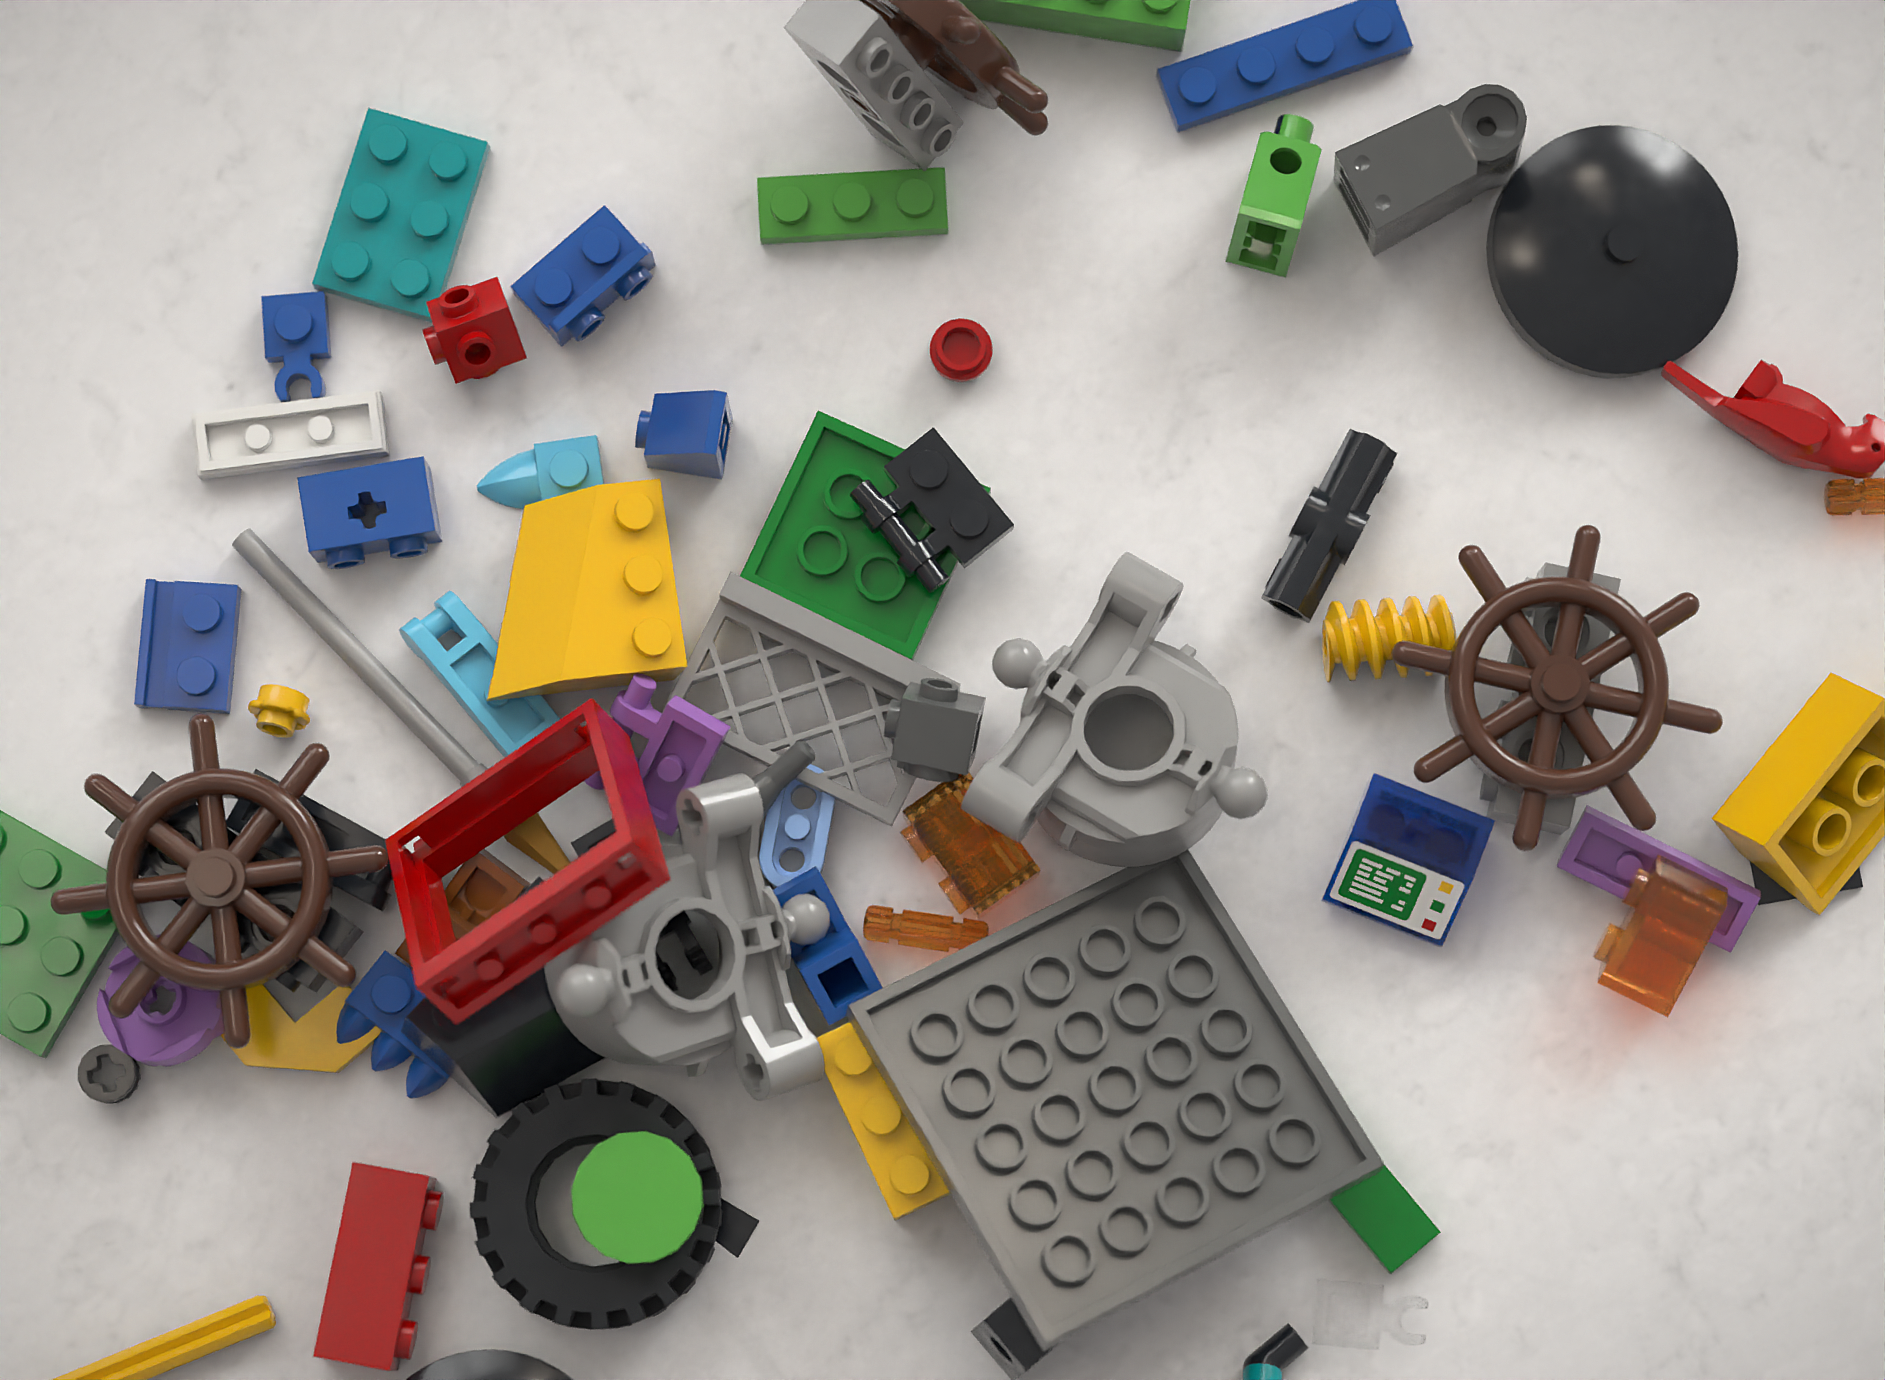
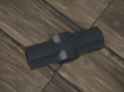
[1261,429,1398,623]

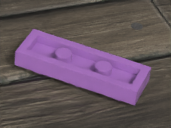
[1557,805,1761,953]

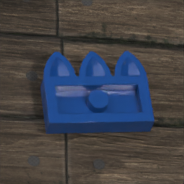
[336,950,450,1099]

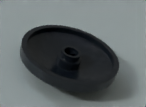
[1486,125,1738,378]

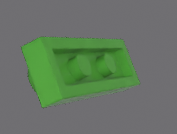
[757,167,948,245]

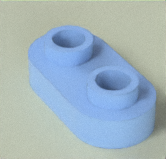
[759,764,836,888]

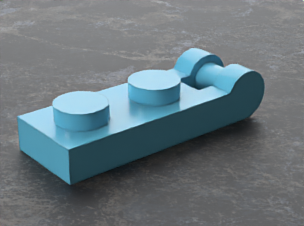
[399,591,560,758]

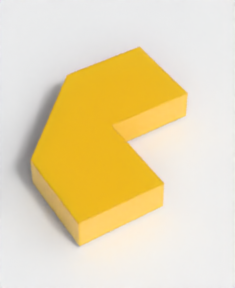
[220,984,381,1073]

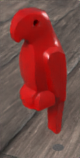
[1661,360,1885,478]

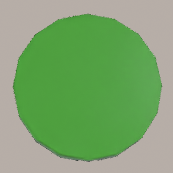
[571,1131,703,1264]

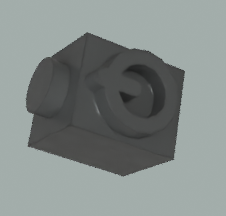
[884,678,986,782]

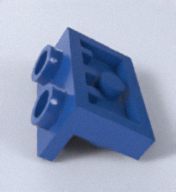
[510,205,656,347]

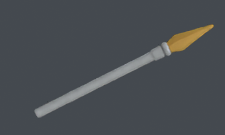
[232,528,571,874]

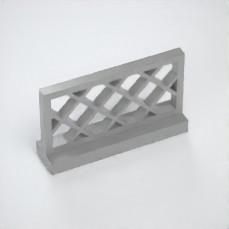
[662,572,961,827]

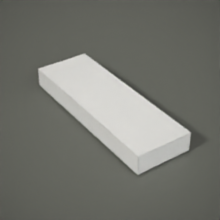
[191,390,389,480]

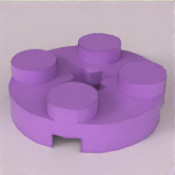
[97,935,224,1067]

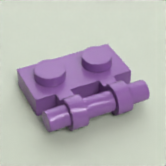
[584,673,731,837]

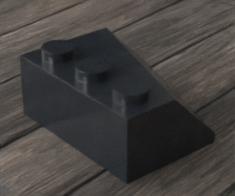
[401,876,606,1119]

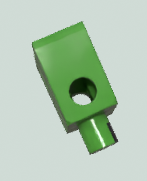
[1225,114,1322,278]

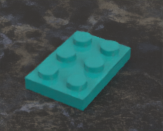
[312,108,490,323]

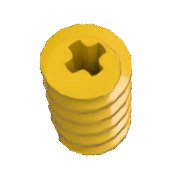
[1322,594,1457,682]

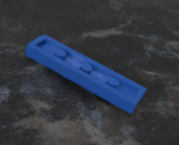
[1156,0,1413,133]

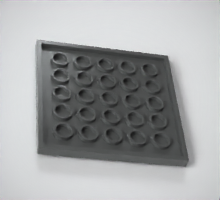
[846,850,1385,1351]

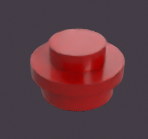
[930,318,993,382]

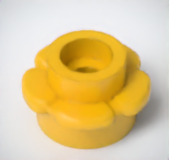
[248,684,310,738]

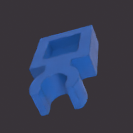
[261,291,331,402]

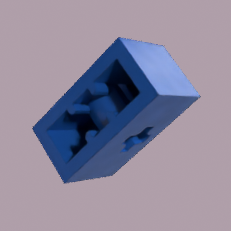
[297,456,442,569]

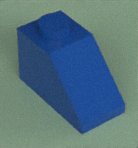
[635,390,733,480]

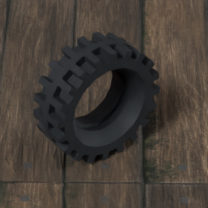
[469,1078,723,1330]

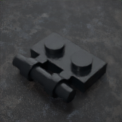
[849,427,1014,593]

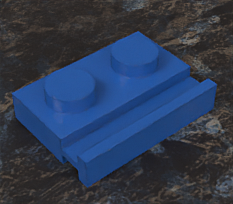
[134,579,242,714]

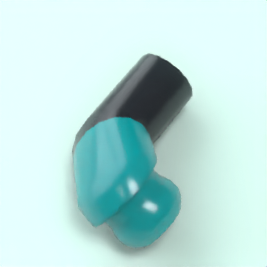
[1242,1323,1308,1380]

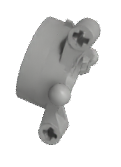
[961,551,1267,867]
[544,773,830,1101]

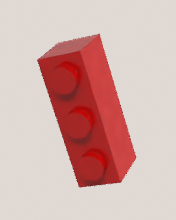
[313,1162,444,1371]

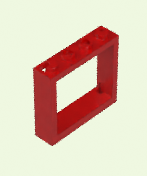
[385,698,671,1025]

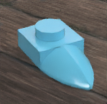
[477,435,604,509]

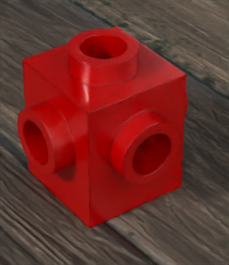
[422,276,527,384]

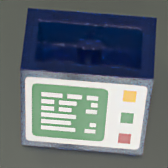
[1321,773,1496,948]

